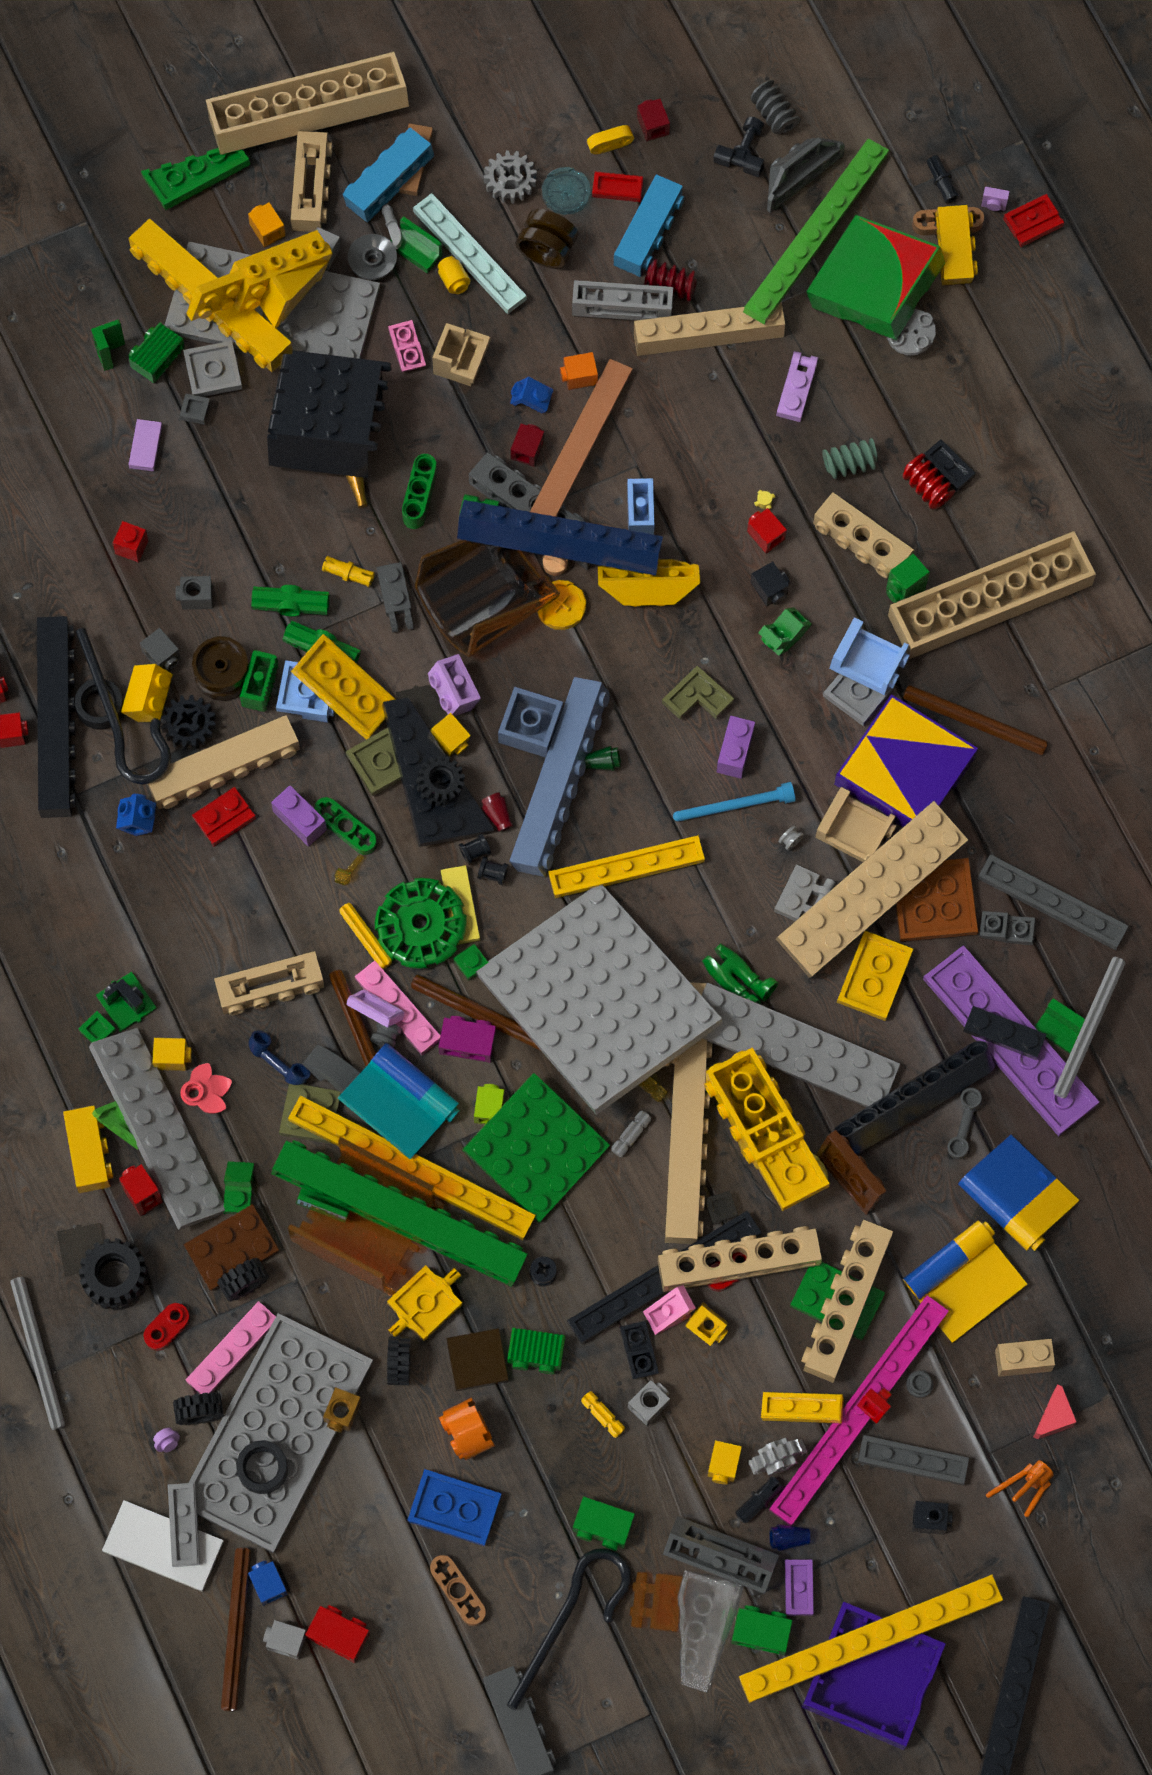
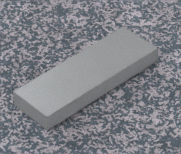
[168,1483,200,1567]

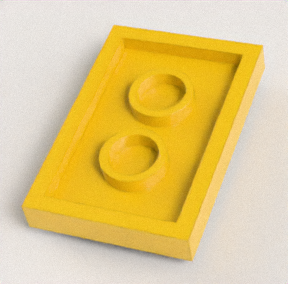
[837,931,913,1021]

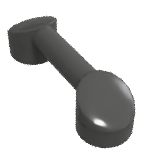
[947,1088,982,1159]

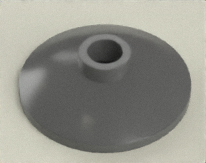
[348,234,397,280]

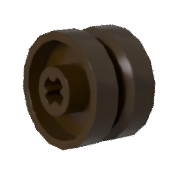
[515,209,578,269]
[192,636,249,701]

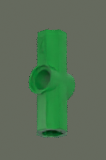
[251,585,330,617]
[282,621,361,664]

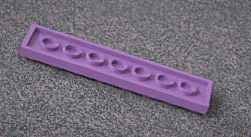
[923,945,1099,1136]

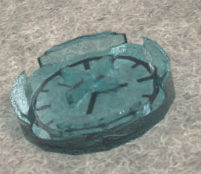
[542,167,590,215]

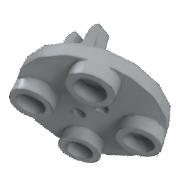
[887,309,936,355]

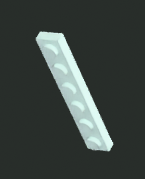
[413,193,527,314]

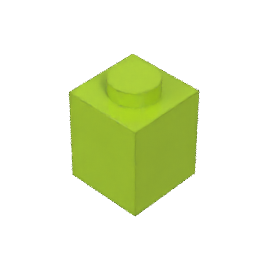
[474,1084,504,1124]

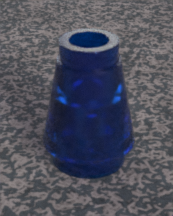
[769,1524,810,1551]

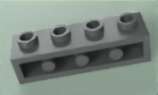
[483,1666,556,1775]

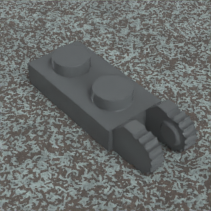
[376,562,413,633]

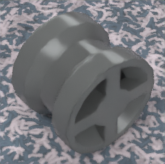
[370,1022,402,1049]

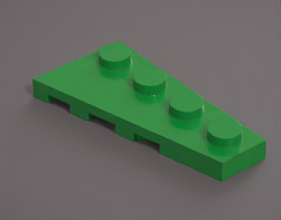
[141,148,250,210]

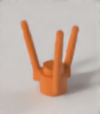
[986,1460,1054,1517]

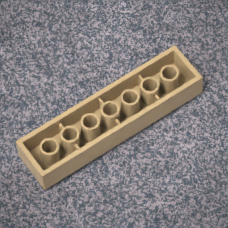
[206,52,409,155]
[888,531,1096,659]
[776,801,968,978]

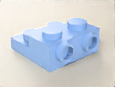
[276,660,335,723]

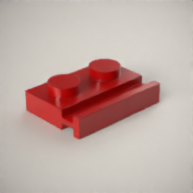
[1003,194,1064,247]
[192,787,256,847]

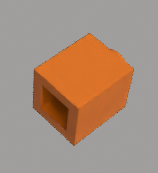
[560,352,598,390]

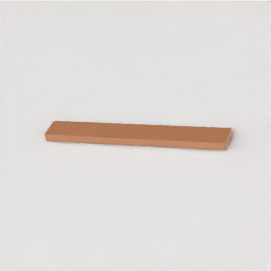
[530,359,632,517]

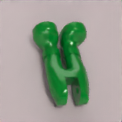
[702,943,779,1004]

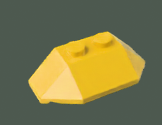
[598,559,700,607]

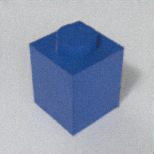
[248,1560,288,1606]

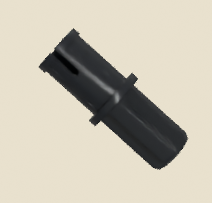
[927,155,959,204]
[735,1476,784,1524]

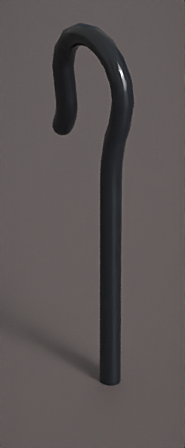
[76,628,171,785]
[507,1548,632,1710]

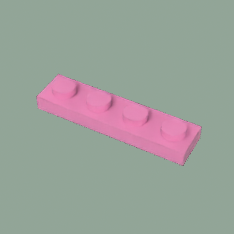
[355,961,440,1056]
[186,1301,276,1394]

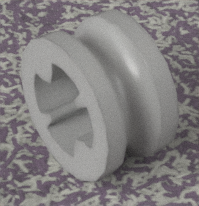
[778,825,804,851]

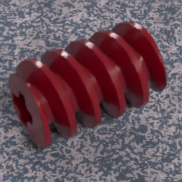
[643,259,698,302]

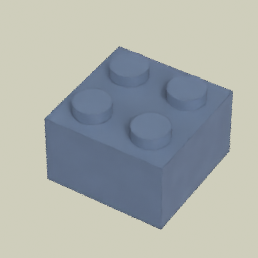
[498,687,563,758]

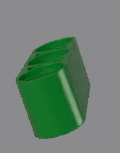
[402,454,437,529]

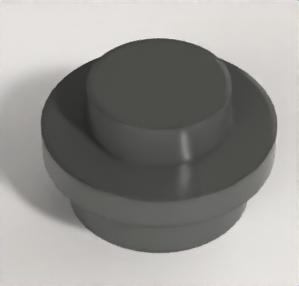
[906,1371,933,1398]

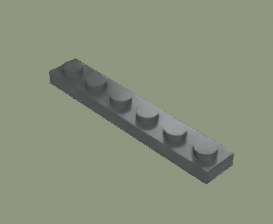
[978,854,1128,950]

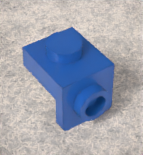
[510,377,553,413]

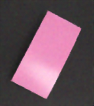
[388,320,426,372]

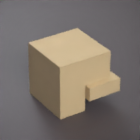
[433,323,490,386]

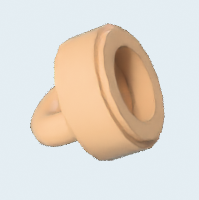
[543,555,568,576]

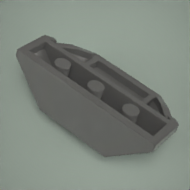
[767,137,845,213]

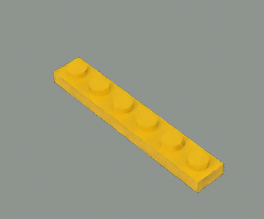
[548,835,705,898]

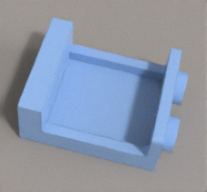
[829,617,910,695]

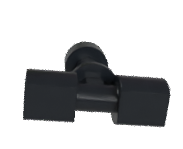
[713,117,764,177]

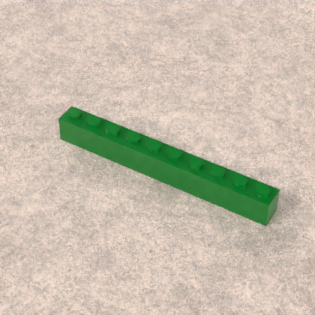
[271,1140,527,1287]

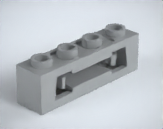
[572,280,673,320]

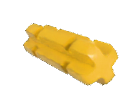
[581,1391,625,1438]

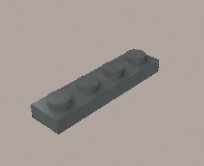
[857,1435,969,1486]

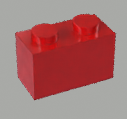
[119,1164,163,1216]
[305,1605,370,1663]

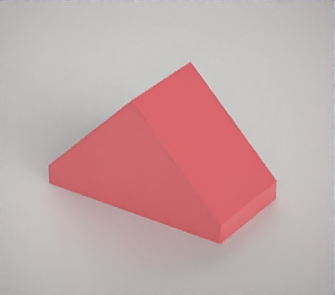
[1033,1384,1076,1439]

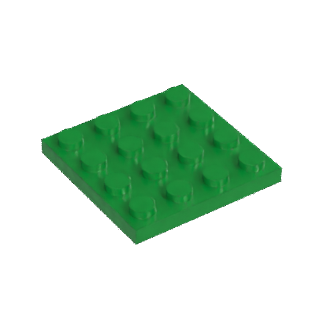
[462,1073,610,1222]

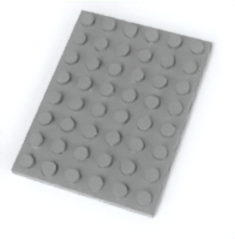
[476,885,723,1115]

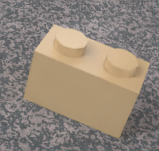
[995,1339,1055,1377]

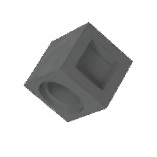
[176,576,213,610]
[140,628,181,671]

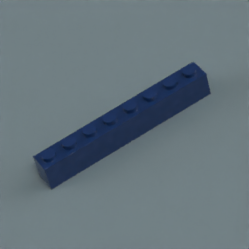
[457,500,663,575]

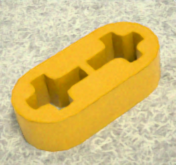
[587,125,634,154]

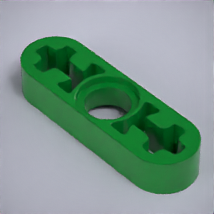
[314,797,377,855]

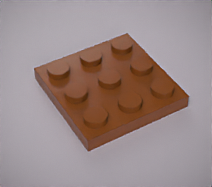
[895,858,978,942]

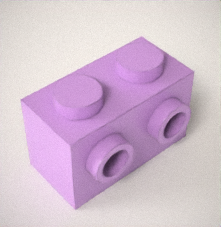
[428,654,481,716]

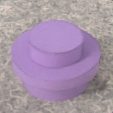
[153,1428,180,1452]

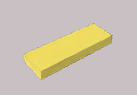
[441,865,480,945]

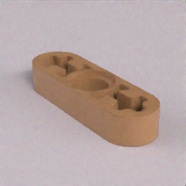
[912,207,984,235]
[430,1555,486,1626]

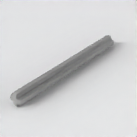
[1054,957,1125,1099]
[10,1277,65,1430]

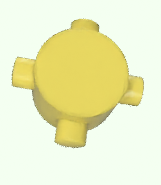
[754,490,775,510]

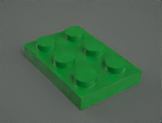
[790,1262,885,1341]

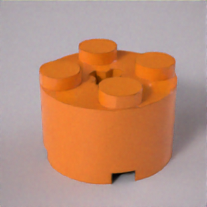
[439,1397,495,1460]

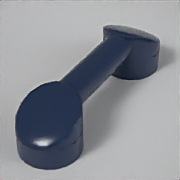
[248,1030,310,1085]

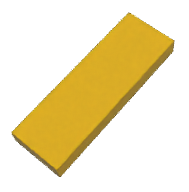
[761,1392,844,1423]

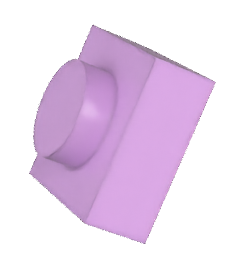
[981,187,1009,211]

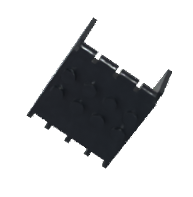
[267,350,392,478]

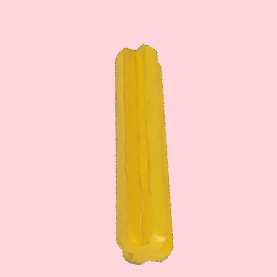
[339,903,392,969]

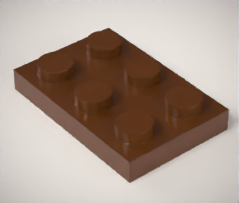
[816,1130,886,1215]
[183,1204,279,1291]

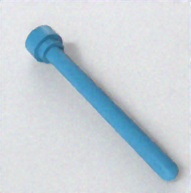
[673,782,795,821]

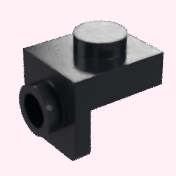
[103,978,145,1015]

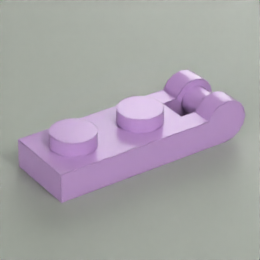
[776,351,818,422]

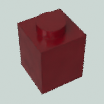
[637,99,670,142]
[510,424,544,467]

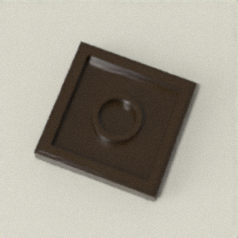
[446,1328,509,1392]

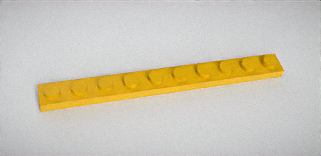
[288,1095,535,1240]
[739,1575,1003,1703]

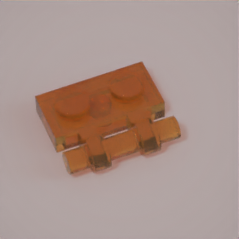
[629,1572,683,1632]

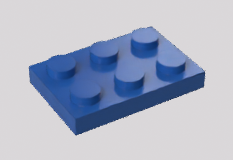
[407,1469,502,1547]

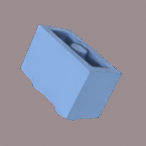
[627,478,655,535]

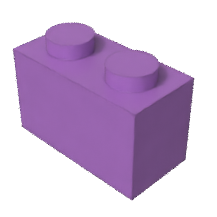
[717,716,755,779]
[271,786,327,847]

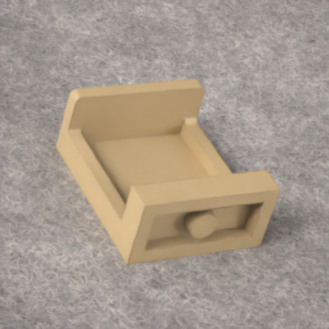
[815,787,897,862]

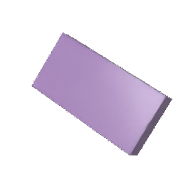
[129,419,162,471]
[347,989,405,1028]

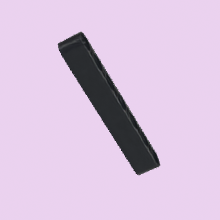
[834,1041,995,1155]

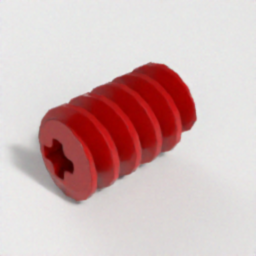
[903,453,956,510]

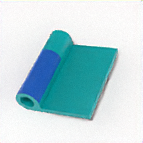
[338,1043,460,1159]

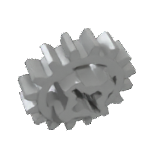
[484,150,537,203]
[749,1438,807,1476]

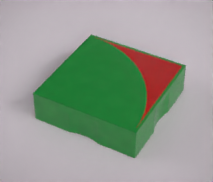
[806,215,945,340]

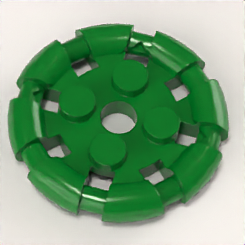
[375,878,467,969]

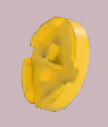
[536,580,586,630]

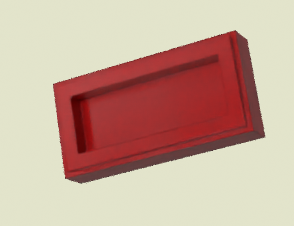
[592,172,643,202]

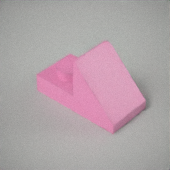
[643,1285,696,1335]

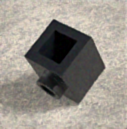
[750,561,790,607]
[912,1501,953,1535]

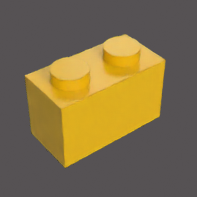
[121,664,173,722]

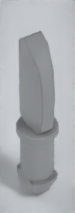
[381,204,403,249]

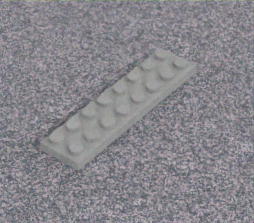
[701,983,900,1107]
[89,1028,225,1230]

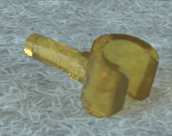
[334,854,364,885]

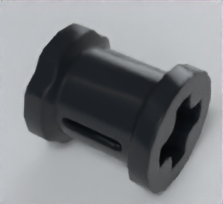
[458,833,492,865]
[477,857,509,886]

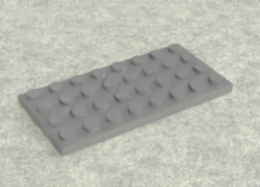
[165,242,380,359]
[189,1313,373,1553]

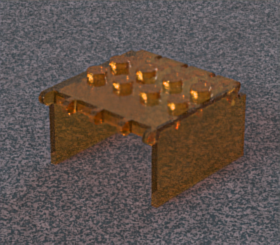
[288,1137,445,1296]

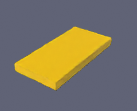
[290,634,396,740]

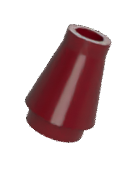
[481,792,513,832]

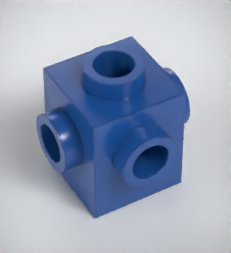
[116,794,156,836]

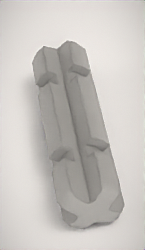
[612,1111,651,1157]

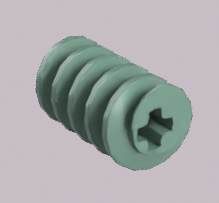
[822,438,877,479]

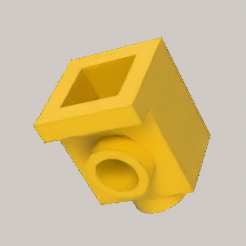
[685,1302,728,1346]

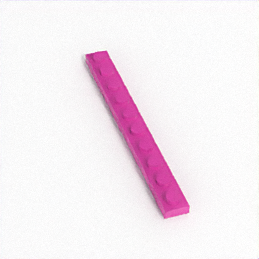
[769,1295,948,1526]

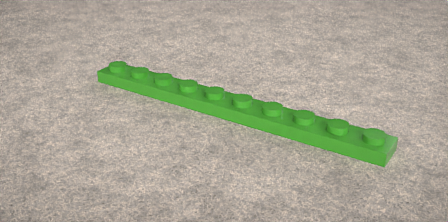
[743,138,889,325]

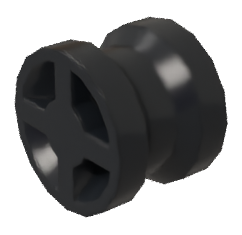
[530,1256,557,1287]

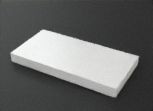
[102,1500,224,1592]

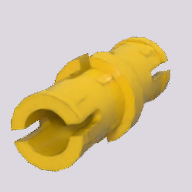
[322,556,375,587]

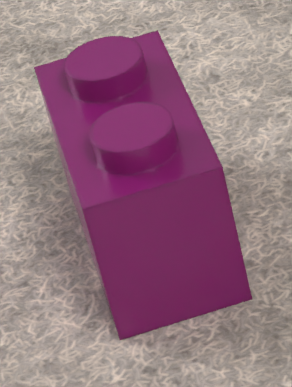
[438,1016,496,1063]

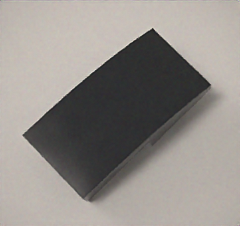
[619,1320,659,1379]

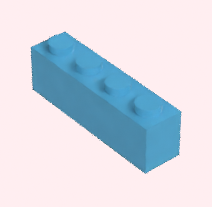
[343,128,434,223]
[614,174,685,277]

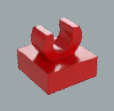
[857,1388,892,1424]

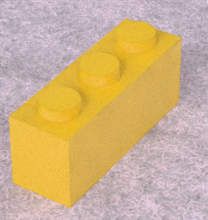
[935,205,978,285]
[63,1106,114,1193]

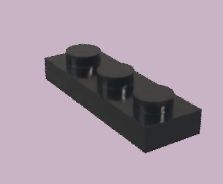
[963,1006,1047,1060]

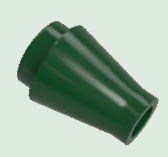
[584,746,621,771]

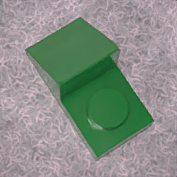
[223,1161,254,1214]

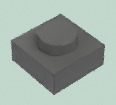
[179,394,210,425]

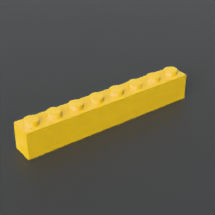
[129,218,293,372]

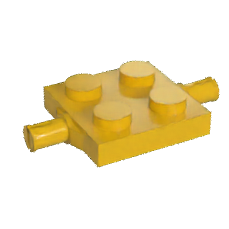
[387,1265,463,1341]

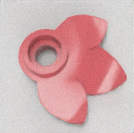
[181,1063,232,1114]

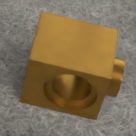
[323,1387,361,1433]

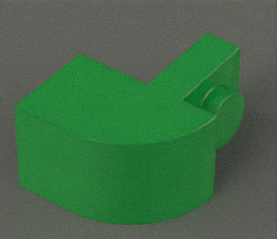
[758,607,812,656]

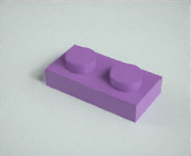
[785,1560,813,1616]

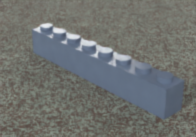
[509,677,609,877]

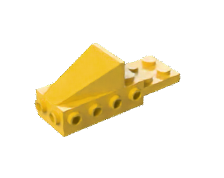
[186,230,333,328]
[704,1047,830,1211]

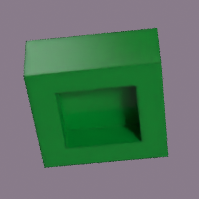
[453,944,489,981]
[78,1011,116,1043]

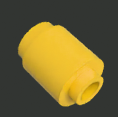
[438,256,470,294]

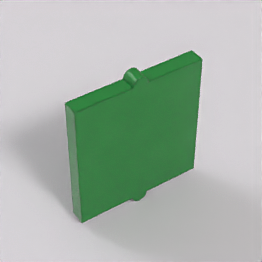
[96,972,157,1032]

